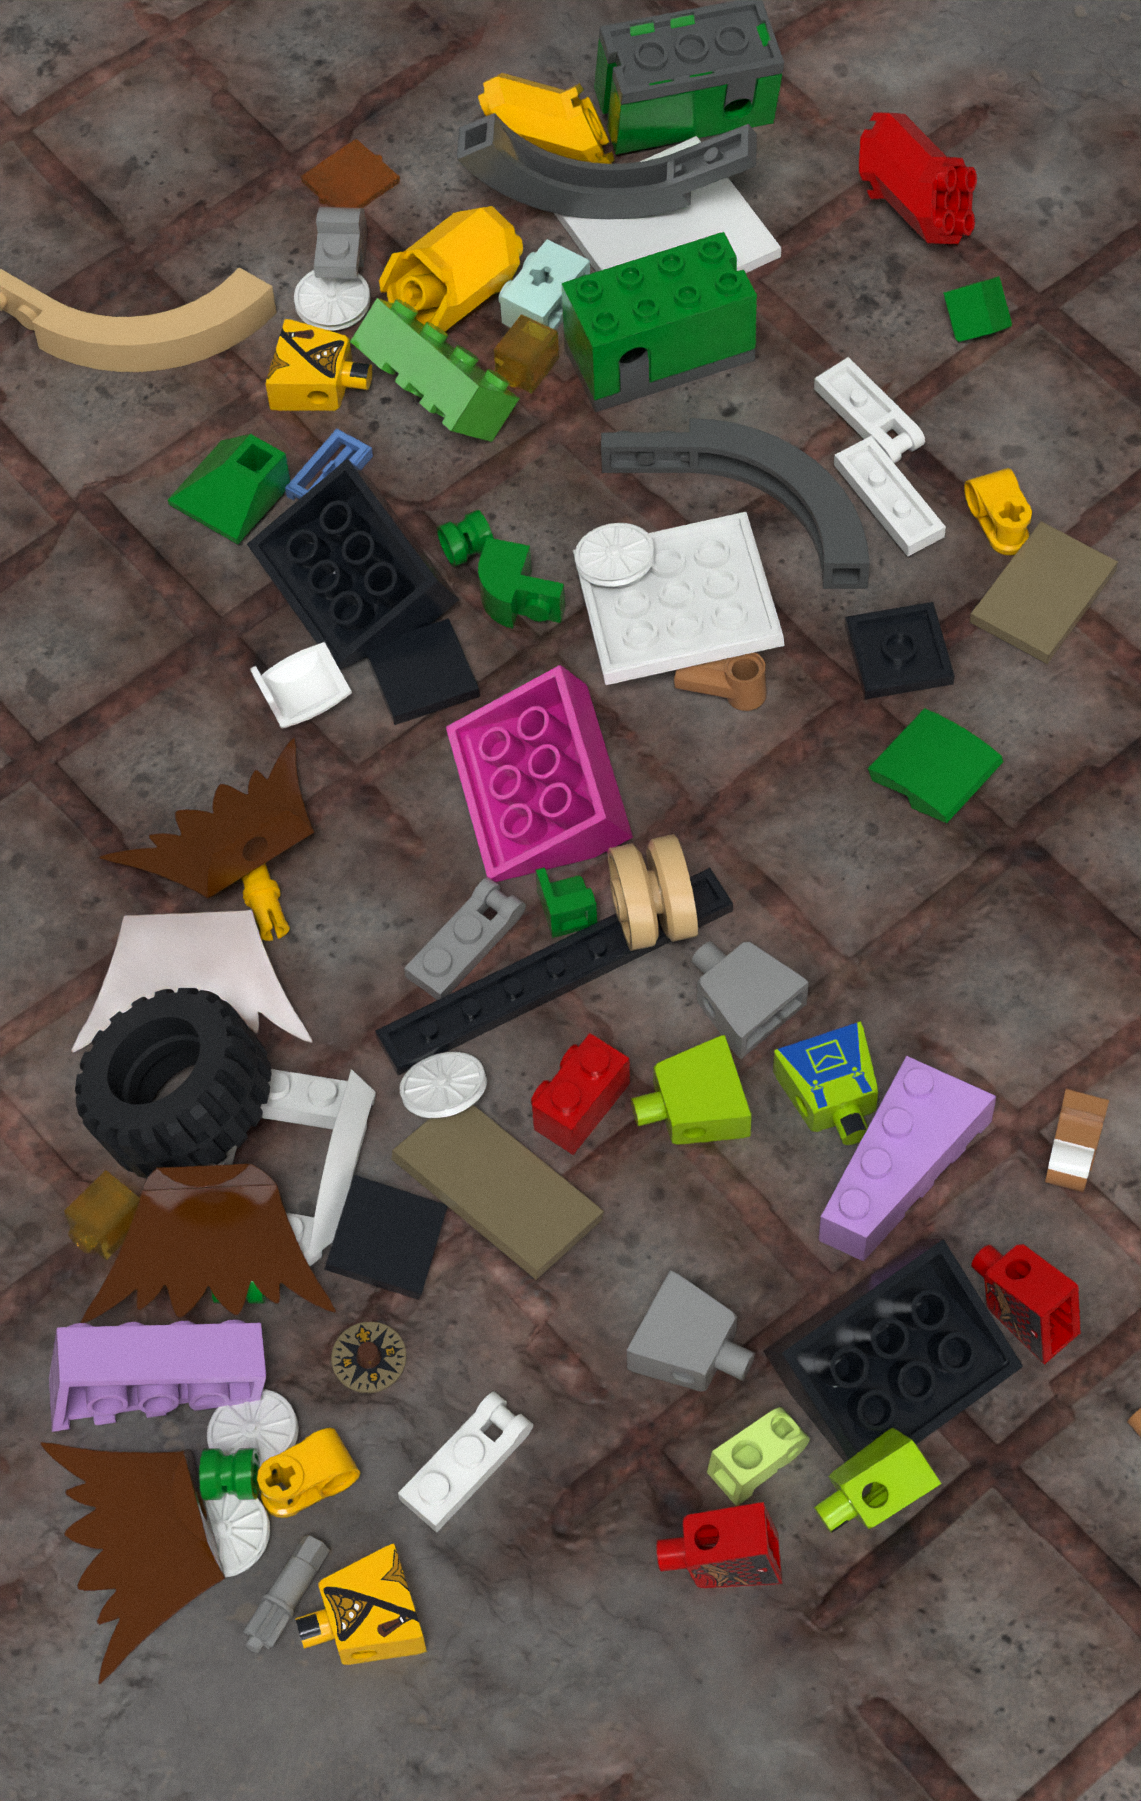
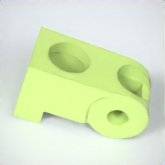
[707,1407,810,1506]

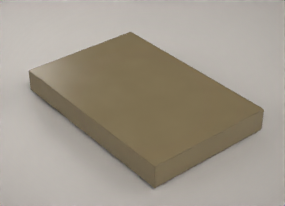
[970,521,1118,664]

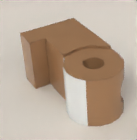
[1045,1089,1109,1193]

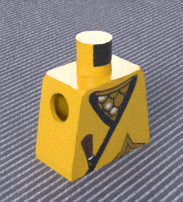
[265,319,372,411]
[295,1544,427,1665]

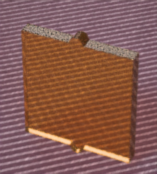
[301,139,400,208]

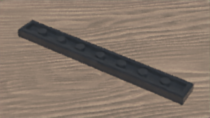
[375,868,733,1076]

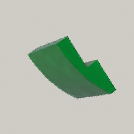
[868,708,1004,823]

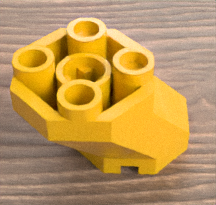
[478,73,614,164]
[379,206,523,332]

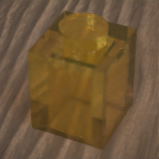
[494,314,559,394]
[64,1170,140,1260]

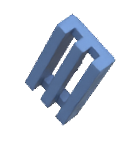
[285,428,373,501]

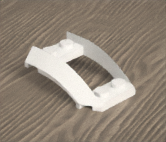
[206,1069,376,1266]

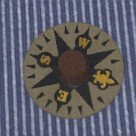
[331,1322,407,1393]

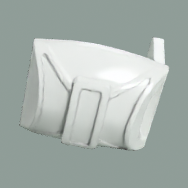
[250,642,352,729]

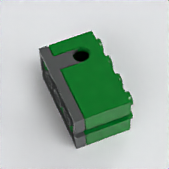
[594,0,784,154]
[561,232,757,412]

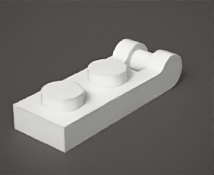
[814,357,925,464]
[398,1391,533,1533]

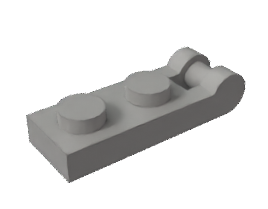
[404,877,526,1000]

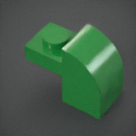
[478,537,565,629]

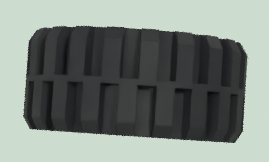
[75,988,272,1179]

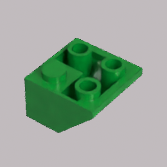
[168,434,290,545]

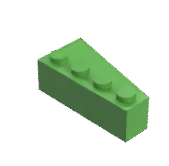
[350,298,520,442]

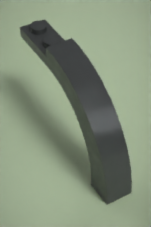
[457,113,757,219]
[601,418,870,589]

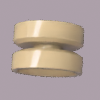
[608,834,698,951]

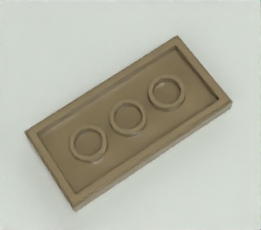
[391,1105,604,1280]

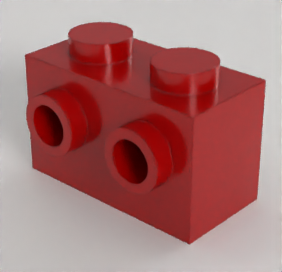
[531,1033,630,1155]

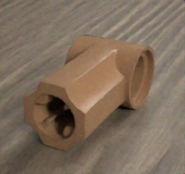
[674,652,767,711]

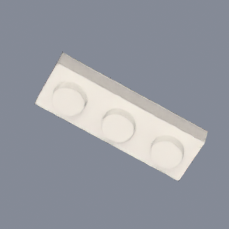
[834,436,946,557]

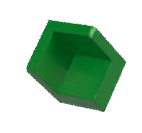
[943,276,1012,342]
[535,867,597,938]

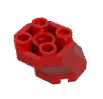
[859,112,977,244]

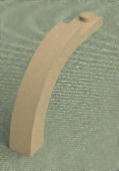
[0,268,277,372]

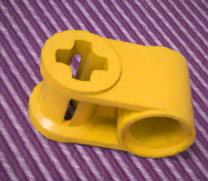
[964,468,1032,555]
[257,1428,360,1518]

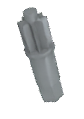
[243,1535,330,1653]

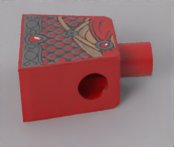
[971,1244,1081,1365]
[656,1502,783,1588]

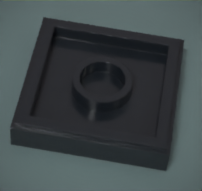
[845,602,955,700]
[366,618,480,725]
[324,1175,447,1300]

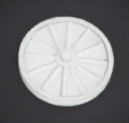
[294,270,371,331]
[574,523,655,587]
[400,1052,487,1118]
[207,1389,299,1467]
[205,1493,270,1578]

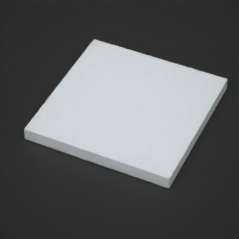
[554,136,781,273]
[573,512,784,685]

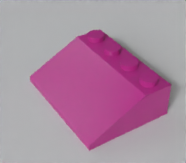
[446,665,633,882]

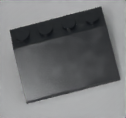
[247,458,459,670]
[763,1239,1023,1462]

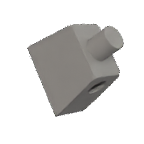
[692,941,808,1059]
[626,1270,755,1391]

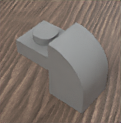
[314,207,368,279]

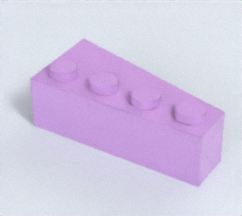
[819,1056,996,1262]
[49,1320,266,1432]

